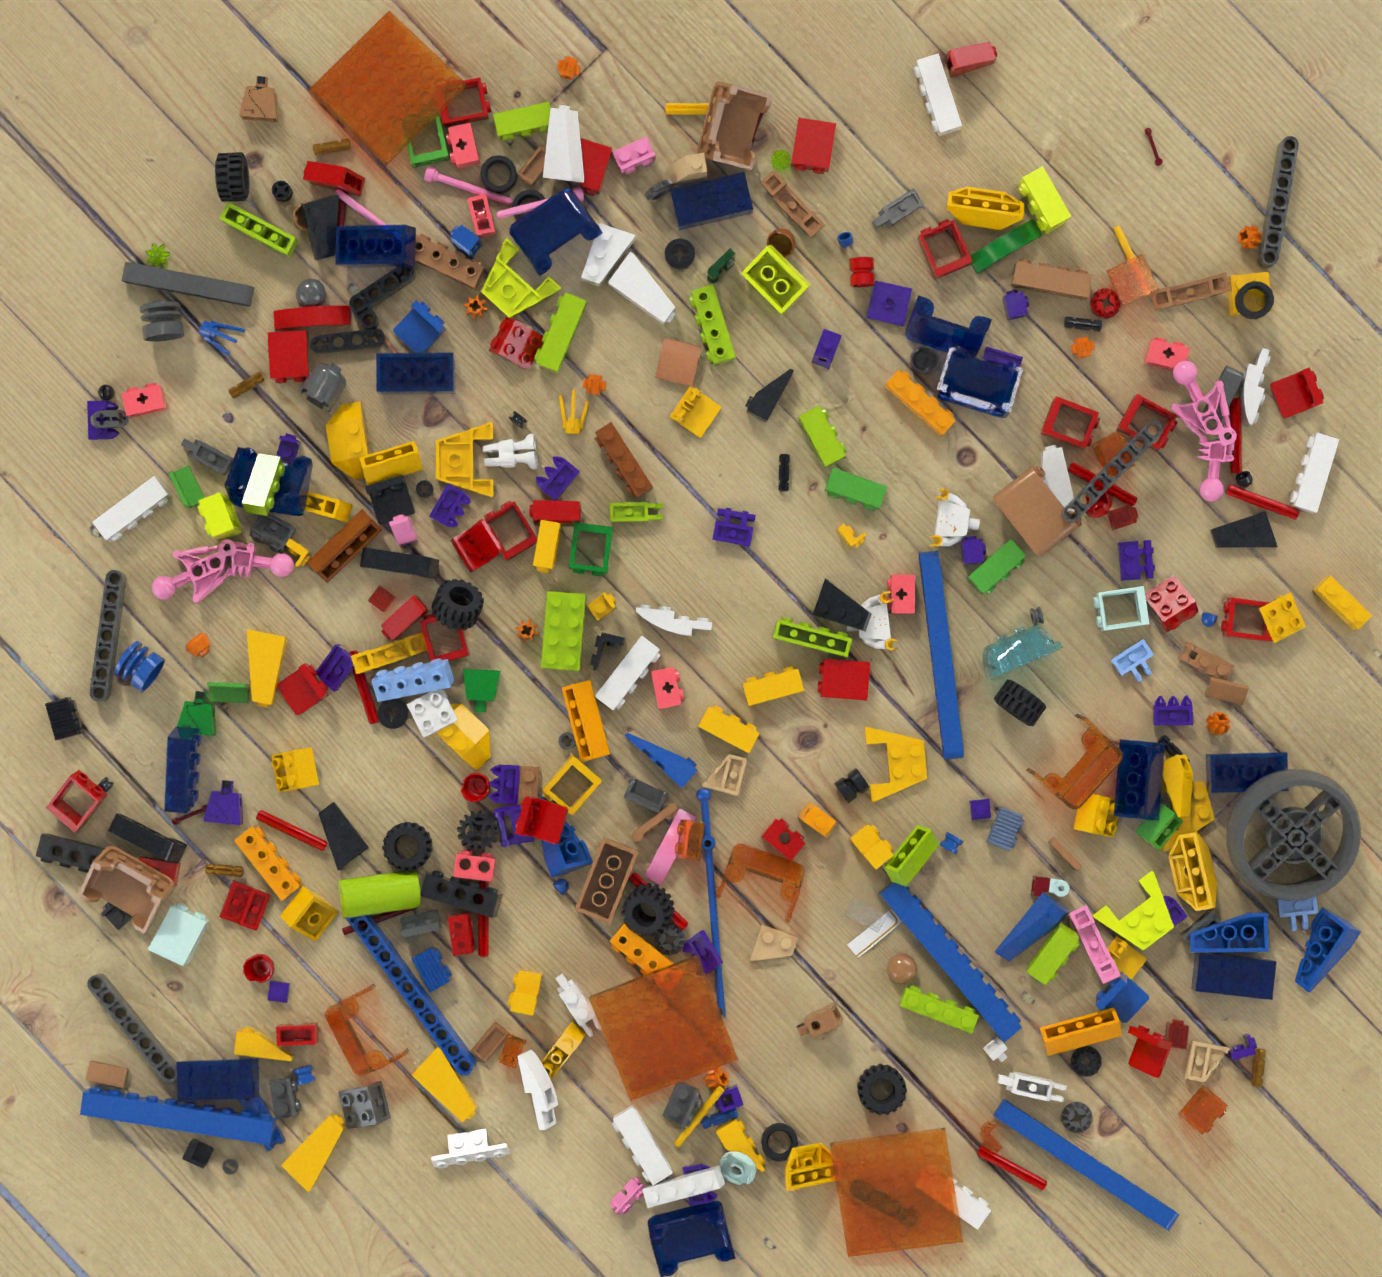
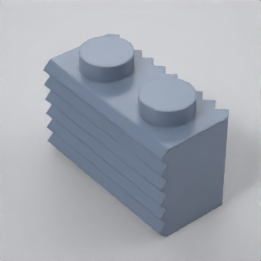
[986,806,1025,851]

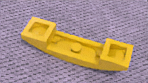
[350,632,428,674]

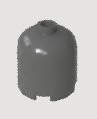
[298,363,346,412]

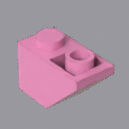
[389,514,418,547]

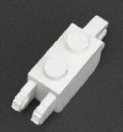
[556,973,604,1037]
[997,1071,1067,1102]

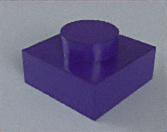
[970,799,991,820]
[268,980,290,1003]

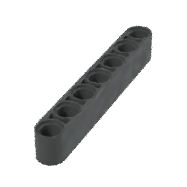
[1258,136,1299,269]
[121,262,254,307]
[1061,421,1163,523]
[90,570,127,702]
[87,973,181,1083]

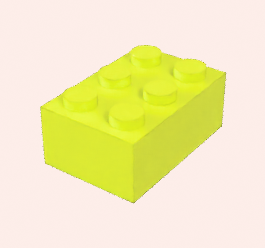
[1017,166,1071,234]
[741,245,812,314]
[197,492,244,541]

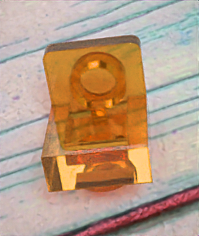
[498,1034,526,1068]
[979,1120,1003,1153]

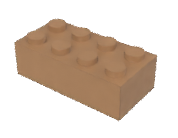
[574,837,639,924]

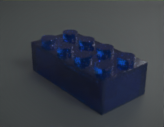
[670,172,753,231]
[335,225,416,268]
[376,353,456,395]
[164,726,201,813]
[1114,739,1165,820]
[1206,752,1289,793]
[1191,952,1277,1000]
[177,1058,259,1101]

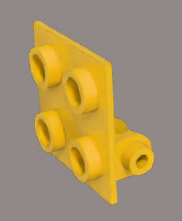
[669,386,722,438]
[1259,592,1306,643]
[1107,936,1147,980]

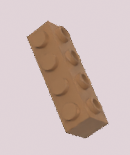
[405,234,485,291]
[1010,259,1092,301]

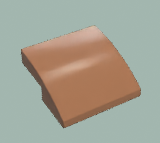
[655,338,702,386]

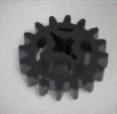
[457,810,499,853]

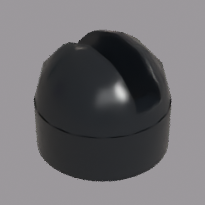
[98,384,115,400]
[1236,471,1253,488]
[222,1159,238,1175]

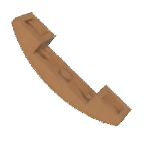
[760,170,825,238]
[1150,272,1231,310]

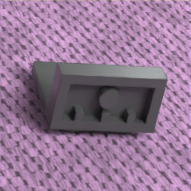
[662,1080,701,1130]
[339,1081,391,1129]

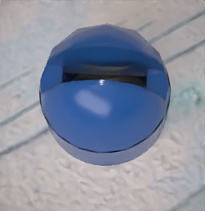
[837,232,853,249]
[1201,612,1218,627]
[552,879,569,895]

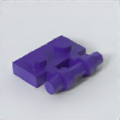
[712,507,756,547]
[1118,540,1155,581]

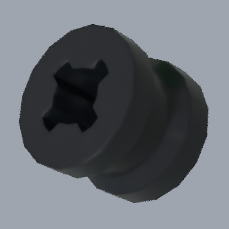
[272,180,293,202]

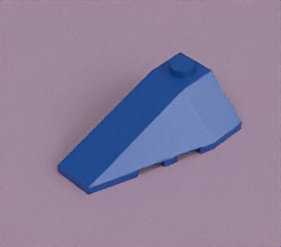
[625,733,697,788]
[539,797,593,877]
[995,893,1070,962]
[1295,907,1361,992]
[1190,913,1269,952]

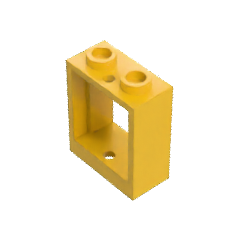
[533,520,562,574]
[542,754,602,815]

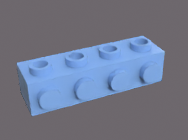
[371,659,454,702]

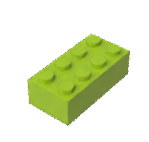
[541,591,586,671]

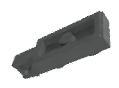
[872,189,924,229]
[181,438,234,475]

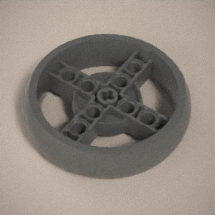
[1226,769,1361,901]

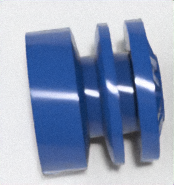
[114,641,165,692]

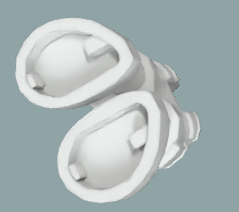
[483,433,538,469]

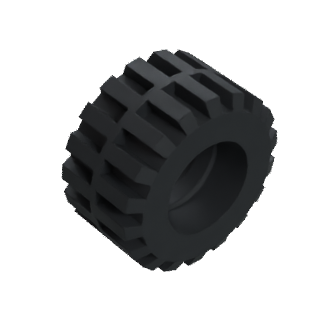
[215,152,249,202]
[431,579,484,631]
[994,679,1047,726]
[382,822,433,871]
[622,883,675,937]
[857,1064,907,1115]

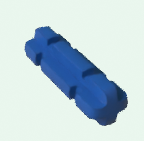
[701,1108,738,1129]

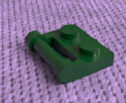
[707,248,736,284]

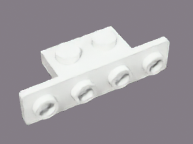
[431,1129,510,1169]

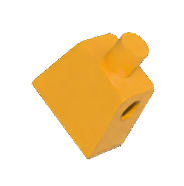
[798,802,838,838]

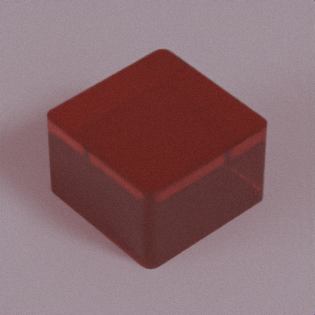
[368,586,396,612]

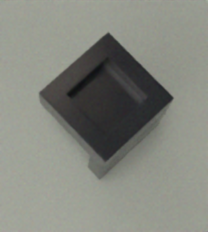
[182,1139,214,1169]

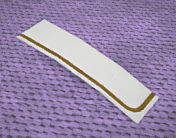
[847,908,902,958]

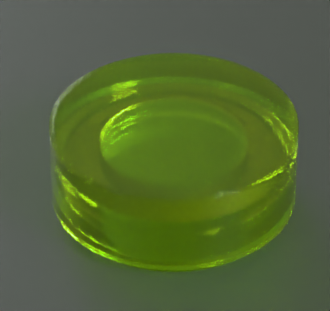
[771,150,790,170]

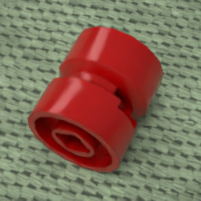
[849,257,875,288]

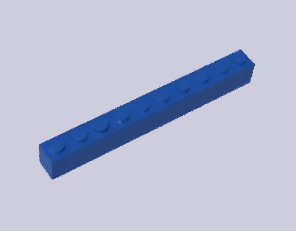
[879,882,1022,1042]
[80,1086,277,1145]

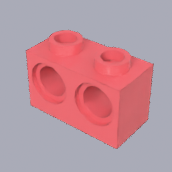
[454,850,496,882]

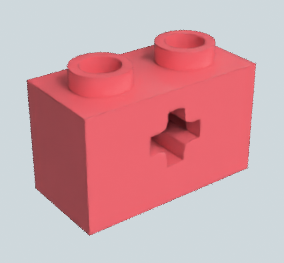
[446,123,480,169]
[467,194,496,239]
[1144,337,1189,371]
[121,383,168,418]
[887,575,915,614]
[651,667,684,709]

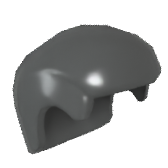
[296,278,326,307]
[910,345,940,375]

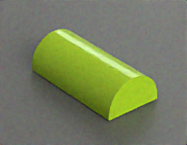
[337,870,421,919]

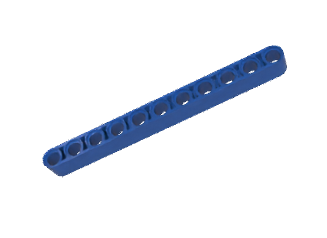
[919,550,964,760]
[346,915,476,1075]
[993,1099,1180,1231]

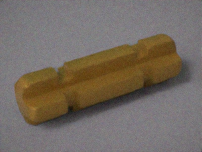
[313,138,351,155]
[228,372,265,398]
[205,864,244,877]
[1251,1048,1266,1087]

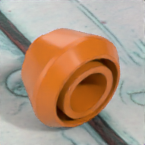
[186,633,211,658]

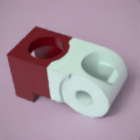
[1031,876,1070,897]

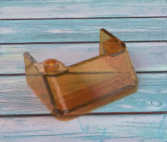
[1026,714,1123,809]
[716,843,805,923]
[325,983,409,1076]

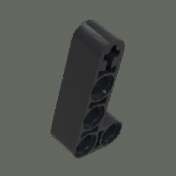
[349,263,416,330]
[360,548,440,579]
[108,813,187,863]

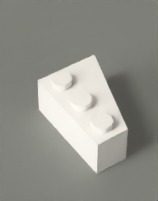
[581,223,636,287]

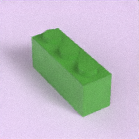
[825,468,887,511]
[966,538,1027,595]

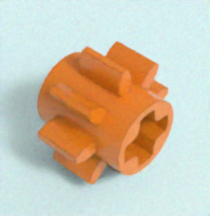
[557,56,581,80]
[1238,225,1262,250]
[464,295,488,320]
[1070,337,1095,359]
[582,374,606,395]
[515,619,539,643]
[1206,712,1231,735]
[705,1068,729,1092]

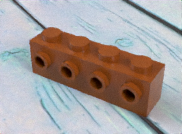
[594,422,653,498]
[307,509,382,583]

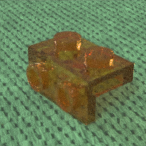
[675,820,705,861]

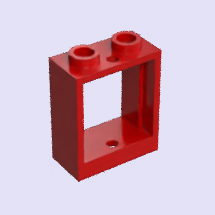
[435,77,491,128]
[917,219,972,280]
[1116,394,1178,451]
[1040,396,1100,450]
[529,500,581,523]
[484,501,538,561]
[1221,597,1272,642]
[420,614,470,661]
[46,770,107,833]
[447,911,476,956]

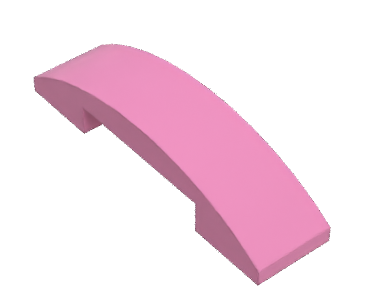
[644,808,696,885]
[1069,905,1121,984]

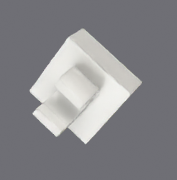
[983,1036,1008,1062]

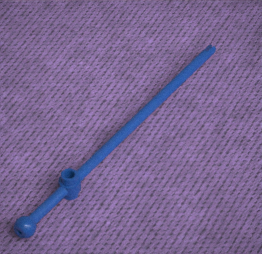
[696,789,726,1019]

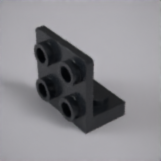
[365,475,415,525]
[590,632,625,671]

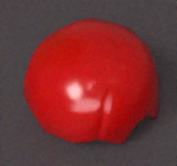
[1083,488,1112,518]
[461,772,491,802]
[243,954,275,983]

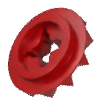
[1090,288,1121,319]

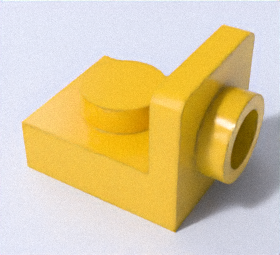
[836,524,866,548]
[285,539,311,568]
[587,592,617,621]

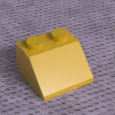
[280,886,339,942]

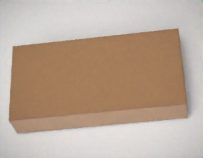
[517,145,546,187]
[1205,677,1249,705]
[1048,837,1082,870]
[470,1021,510,1063]
[86,1060,129,1088]

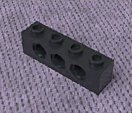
[36,833,105,873]
[421,871,503,918]

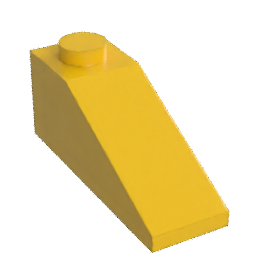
[290,488,353,523]
[234,1027,295,1061]

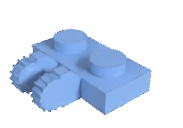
[1111,639,1154,683]
[1276,897,1318,931]

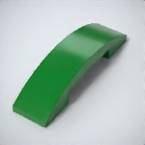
[970,219,1043,274]

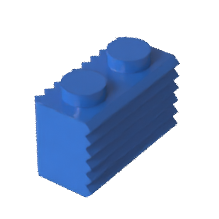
[450,225,482,259]
[411,946,452,992]

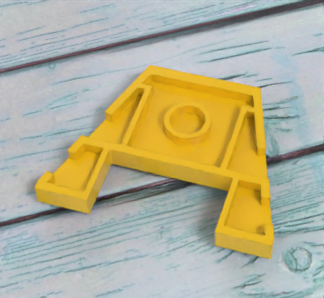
[435,422,494,497]
[864,727,927,802]
[1143,779,1215,852]

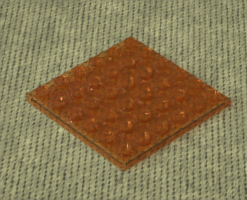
[308,10,467,167]
[589,955,738,1101]
[830,1128,963,1257]

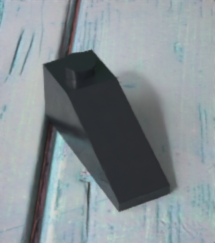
[745,369,794,423]

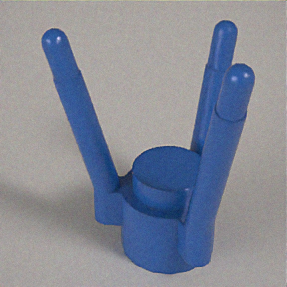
[199,321,245,355]

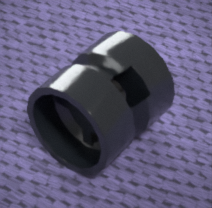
[834,768,870,803]

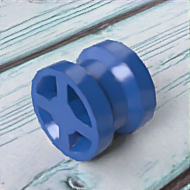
[940,832,964,854]
[293,1065,316,1085]

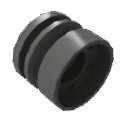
[140,301,184,342]

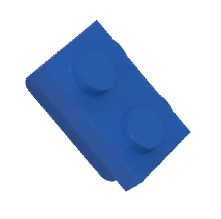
[393,300,446,356]
[1095,972,1149,1023]

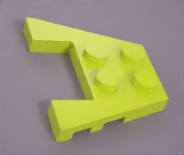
[481,238,562,318]
[1093,871,1174,951]

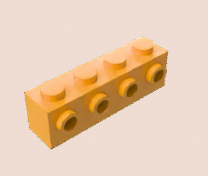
[884,369,956,437]
[562,680,610,762]
[234,825,302,901]
[609,922,684,990]
[1040,1007,1122,1056]

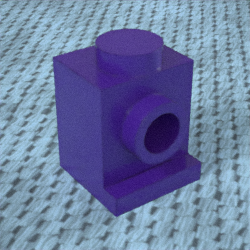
[714,1084,743,1113]

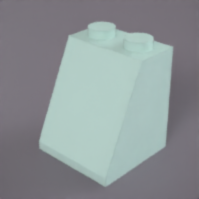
[148,903,210,966]

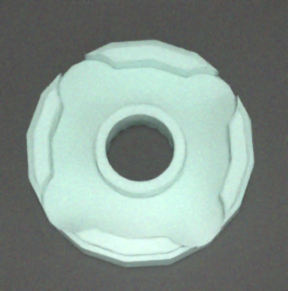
[719,1151,757,1185]

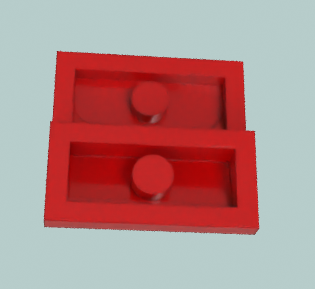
[219,880,270,931]

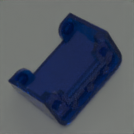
[509,189,603,277]
[905,295,992,360]
[933,345,1023,418]
[224,447,313,516]
[647,1201,736,1277]

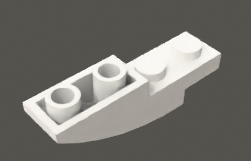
[1240,348,1270,427]
[636,604,712,636]
[517,1050,559,1130]

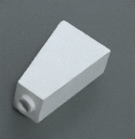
[543,105,584,183]
[608,252,676,325]
[1040,445,1074,512]

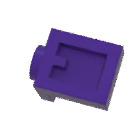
[276,433,301,464]
[1228,1034,1257,1060]

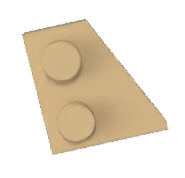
[702,754,748,796]
[750,925,798,961]
[1184,1040,1229,1082]

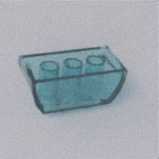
[982,625,1063,679]

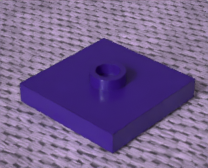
[867,280,912,327]

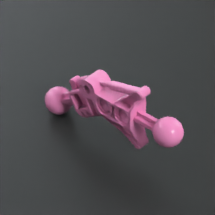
[1170,361,1237,502]
[152,539,294,603]

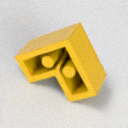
[849,823,893,870]
[508,969,542,1016]

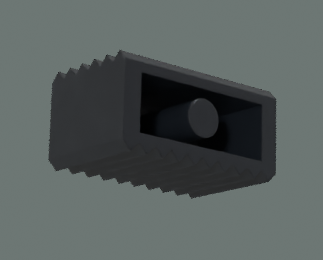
[45,697,83,740]

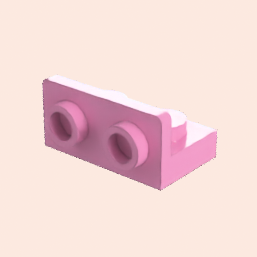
[612,137,656,174]

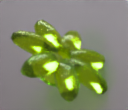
[145,243,170,268]

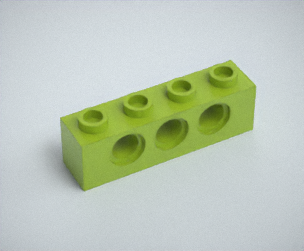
[219,202,299,258]

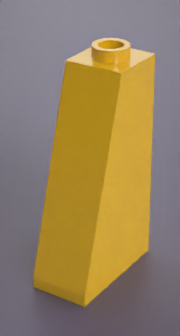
[247,629,288,708]
[412,1046,477,1122]
[281,1113,346,1192]

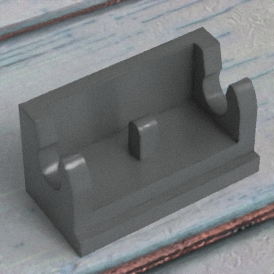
[624,778,667,813]
[1180,910,1221,946]

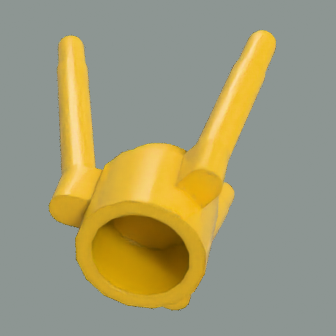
[558,389,589,434]

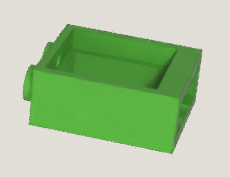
[401,110,450,168]

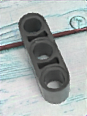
[1203,365,1244,421]

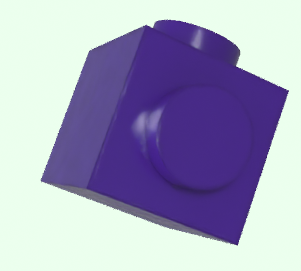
[1002,290,1029,321]
[960,536,986,565]

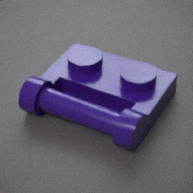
[493,804,535,847]

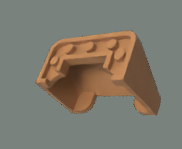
[697,81,771,170]
[993,464,1082,557]
[77,846,174,934]

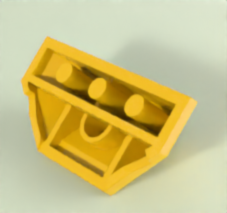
[947,187,1024,230]
[325,401,370,480]
[435,704,491,771]
[1168,832,1218,911]
[785,1142,842,1191]

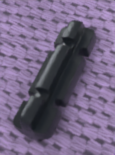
[1064,316,1102,332]
[778,454,790,492]
[1158,735,1190,762]

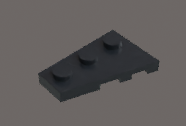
[301,195,338,260]
[1210,511,1278,548]
[813,579,872,632]
[318,801,369,871]

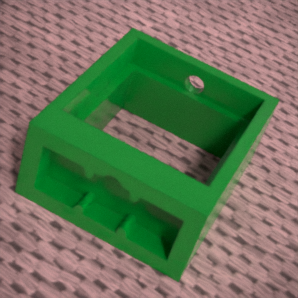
[569,522,613,577]

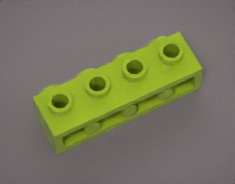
[689,284,736,366]
[534,292,587,374]
[772,617,852,658]
[898,985,979,1033]

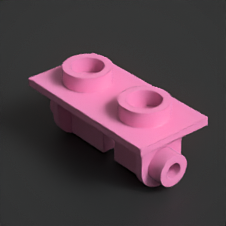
[610,1176,647,1215]

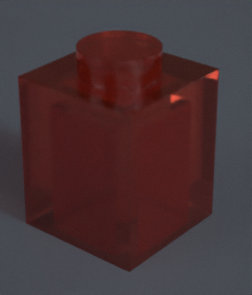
[1107,504,1138,531]
[1164,1019,1189,1049]

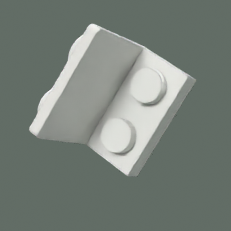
[407,689,458,738]

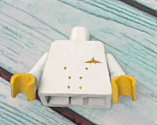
[929,488,980,547]
[846,591,898,651]

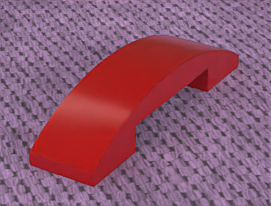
[273,305,351,331]

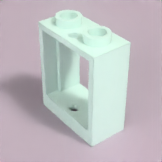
[1093,586,1149,631]

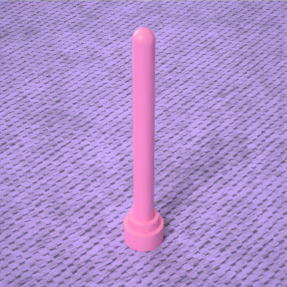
[424,166,513,206]
[496,187,584,219]
[335,189,412,252]

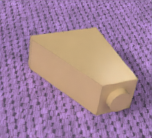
[666,153,707,187]

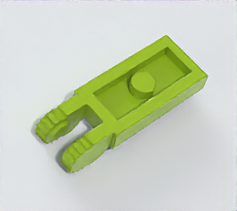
[610,502,664,522]

